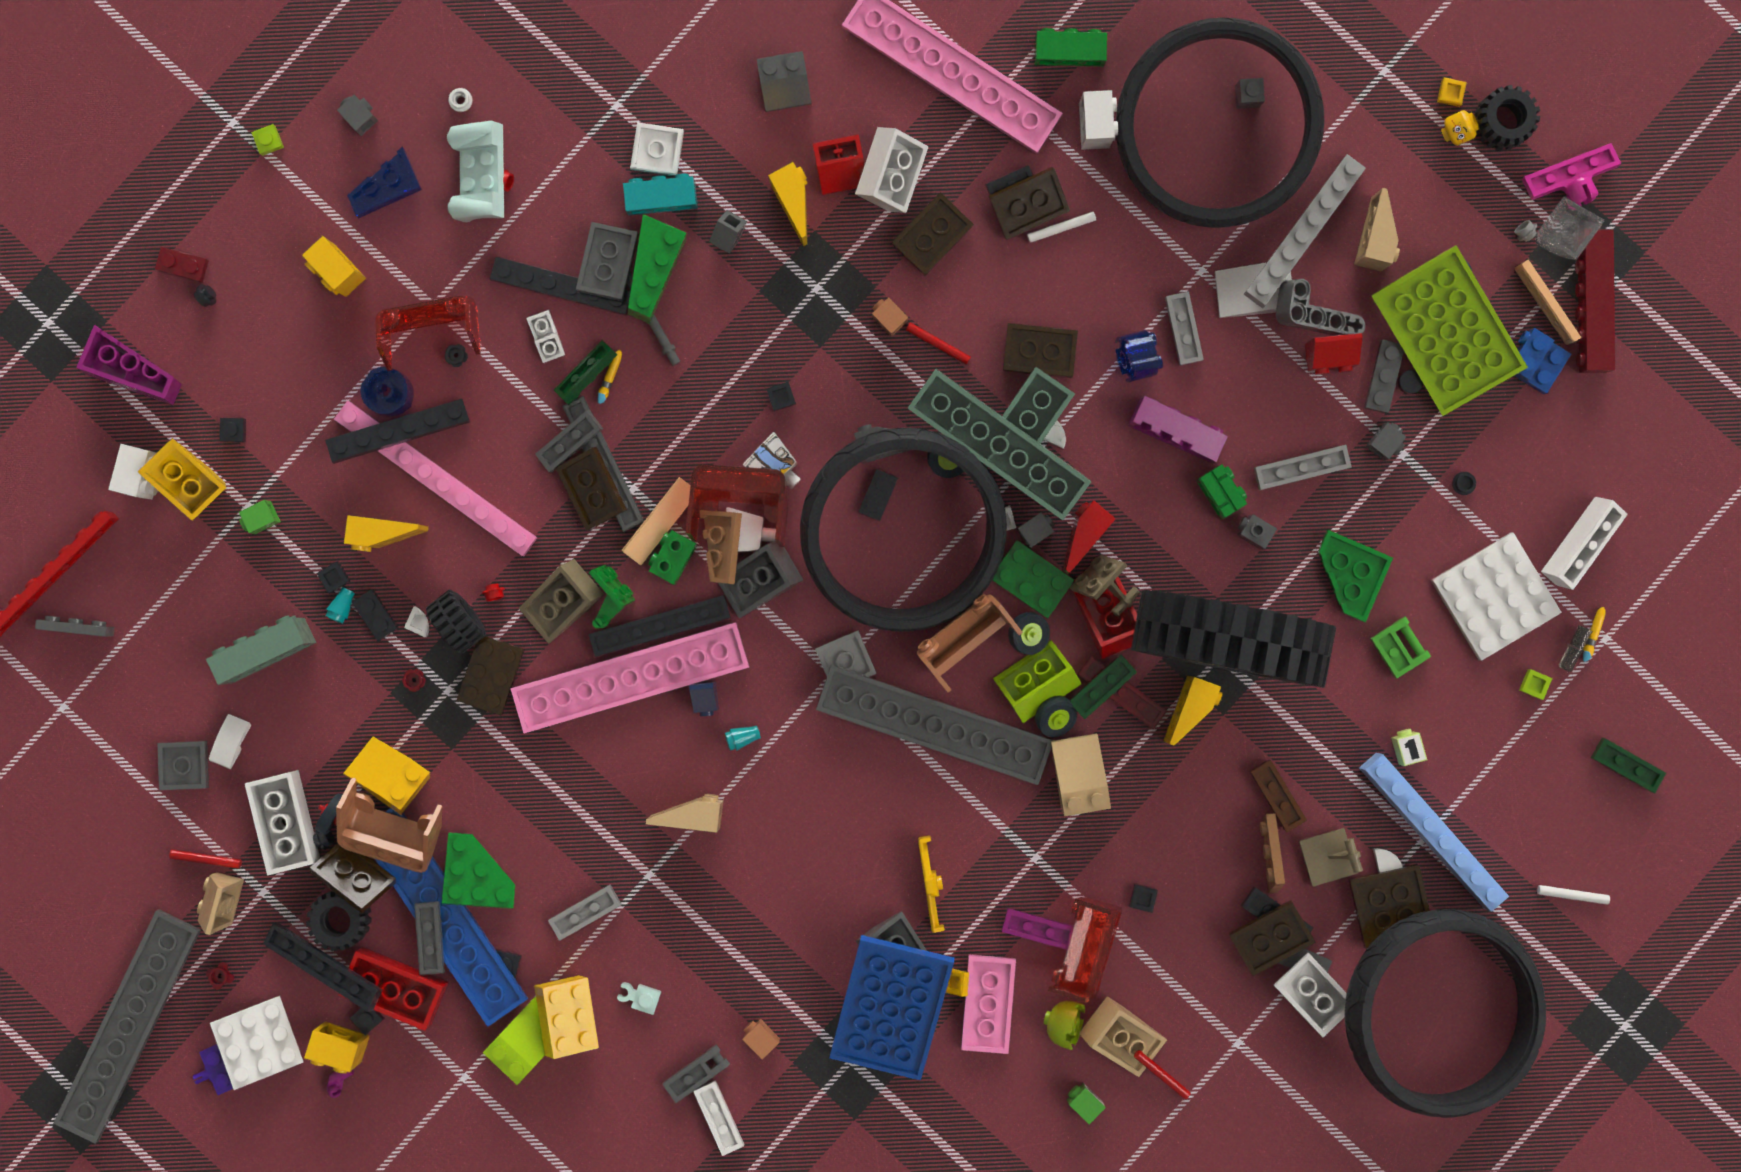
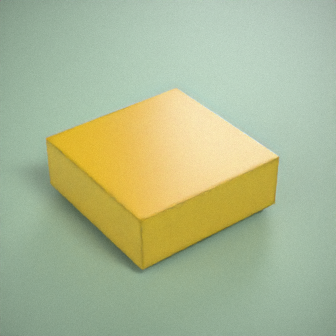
[1437,77,1467,107]
[946,969,969,997]

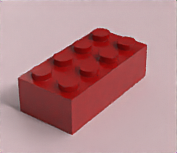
[338,947,449,1031]

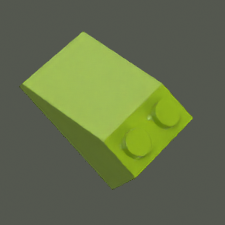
[483,996,545,1085]

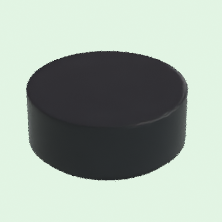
[1398,370,1423,394]

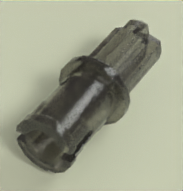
[1559,625,1593,672]

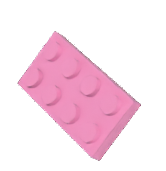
[961,955,1016,1054]

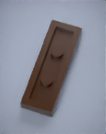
[1249,759,1307,832]

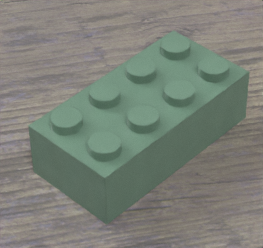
[1002,367,1075,444]
[206,615,317,685]

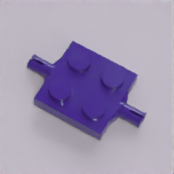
[193,1044,233,1095]

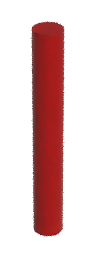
[906,322,971,365]
[169,849,242,869]
[1134,1050,1191,1099]

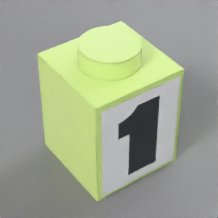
[1391,729,1427,766]

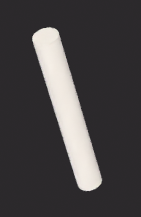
[1027,212,1096,243]
[1537,885,1610,905]

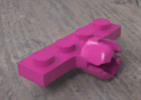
[1522,143,1621,208]

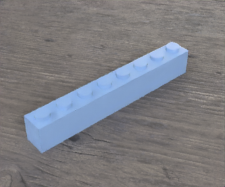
[1359,753,1509,912]

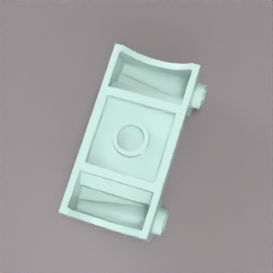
[447,121,504,222]

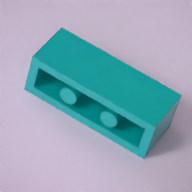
[623,173,698,216]

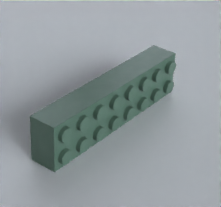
[908,369,1091,520]

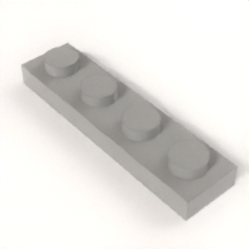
[1254,445,1352,490]

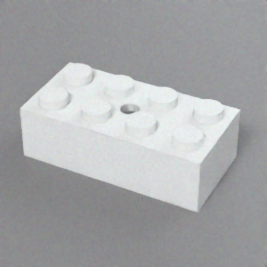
[245,770,320,876]

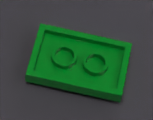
[992,540,1074,619]

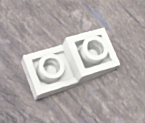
[526,310,565,363]
[209,714,251,769]

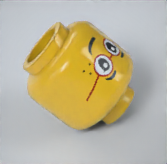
[1441,110,1479,146]

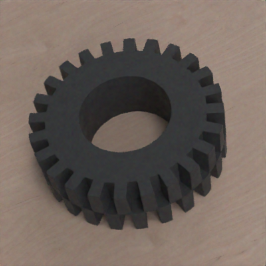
[1131,590,1336,688]

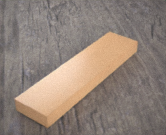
[1515,260,1581,345]
[622,477,698,565]

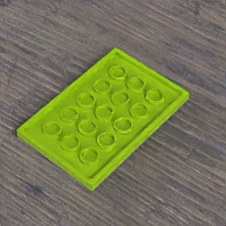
[1371,245,1528,416]

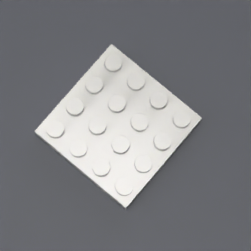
[1431,532,1562,661]

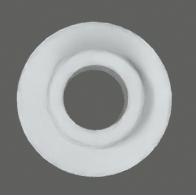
[449,88,473,112]

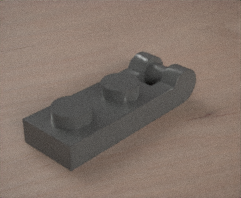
[663,1044,730,1103]

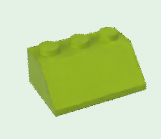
[993,640,1082,723]

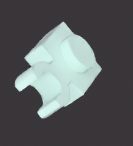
[617,982,661,1015]

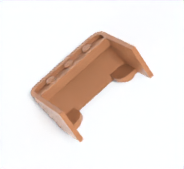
[917,594,1023,692]
[336,778,443,872]

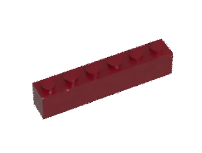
[1575,229,1615,373]

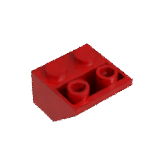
[813,134,865,195]

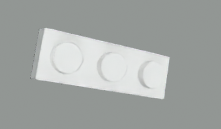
[693,1080,744,1156]

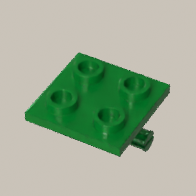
[589,565,635,628]

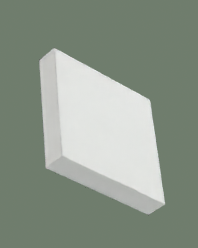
[630,122,684,177]

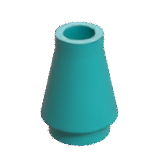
[325,587,355,624]
[724,725,761,751]

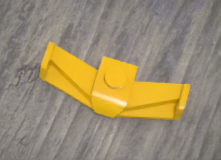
[918,835,945,933]

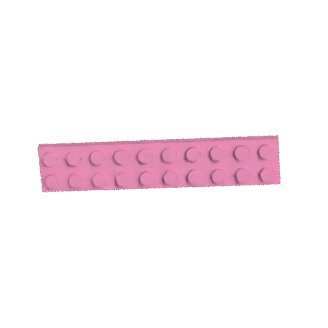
[842,0,1063,154]
[511,622,749,733]

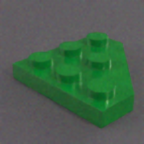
[1318,530,1393,622]
[441,833,515,909]

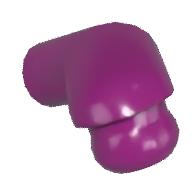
[327,1069,355,1098]

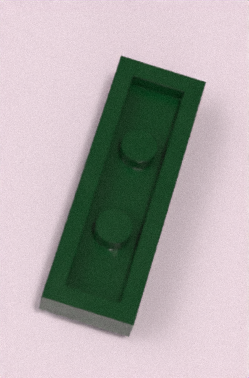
[554,340,617,405]
[1070,655,1137,719]
[1591,738,1666,793]

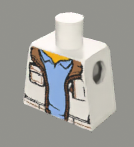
[743,432,801,489]

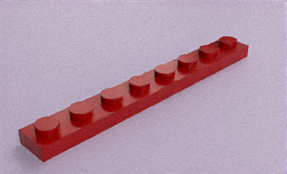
[0,511,119,637]

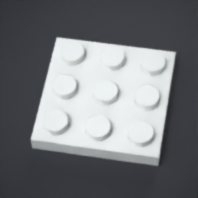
[210,996,304,1090]

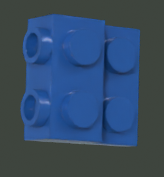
[1514,328,1571,394]

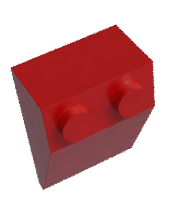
[1062,501,1116,574]
[1073,577,1137,659]

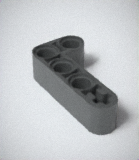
[1276,279,1365,336]

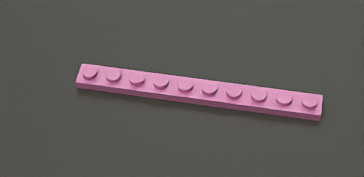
[334,400,537,556]

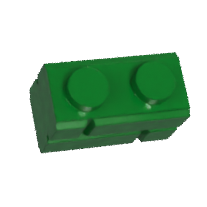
[1196,464,1247,520]

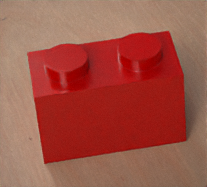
[1305,333,1363,375]

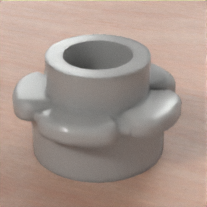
[1514,220,1537,242]

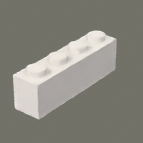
[1541,497,1628,590]

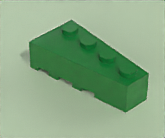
[628,214,687,324]

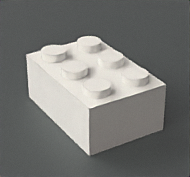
[855,127,929,213]

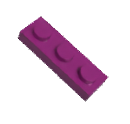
[1001,908,1076,950]

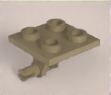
[1070,554,1141,617]
[1299,828,1363,886]

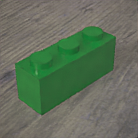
[1034,28,1107,67]

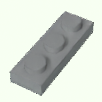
[1165,291,1204,366]
[548,885,622,941]

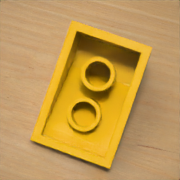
[768,162,808,246]
[138,438,226,521]
[344,515,428,552]
[1163,676,1222,745]
[343,737,430,815]

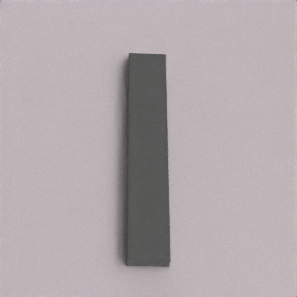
[562,396,644,532]

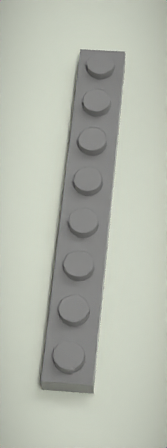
[1244,154,1366,309]

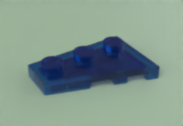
[347,146,422,219]

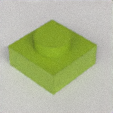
[251,124,284,156]
[1519,669,1552,700]

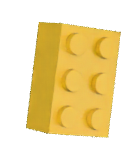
[534,975,599,1059]

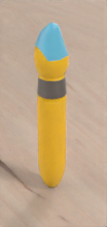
[598,350,622,404]
[1583,607,1606,662]

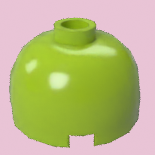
[1044,1001,1085,1050]

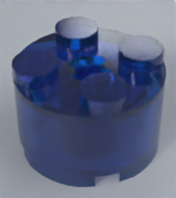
[1115,330,1163,383]
[360,367,414,417]

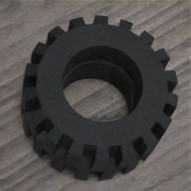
[1474,85,1540,150]
[426,589,486,653]
[306,891,372,951]

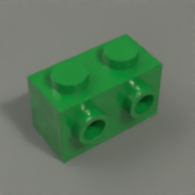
[648,530,698,585]

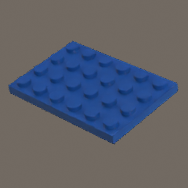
[830,935,954,1080]

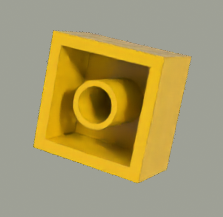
[302,236,366,297]
[304,1021,370,1073]

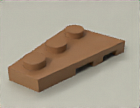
[700,510,742,584]
[1260,814,1285,894]

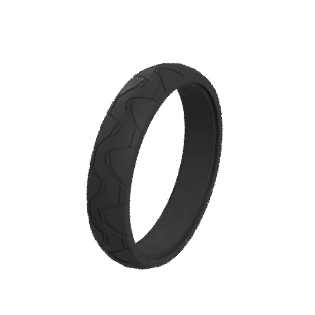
[1116,17,1325,228]
[800,428,1007,632]
[1345,909,1546,1118]

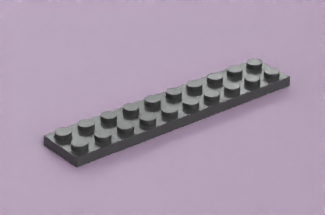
[816,665,1053,785]
[53,909,201,1144]

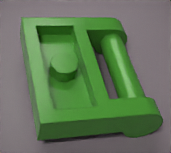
[1370,616,1431,678]

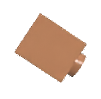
[872,298,908,337]
[742,1019,780,1059]

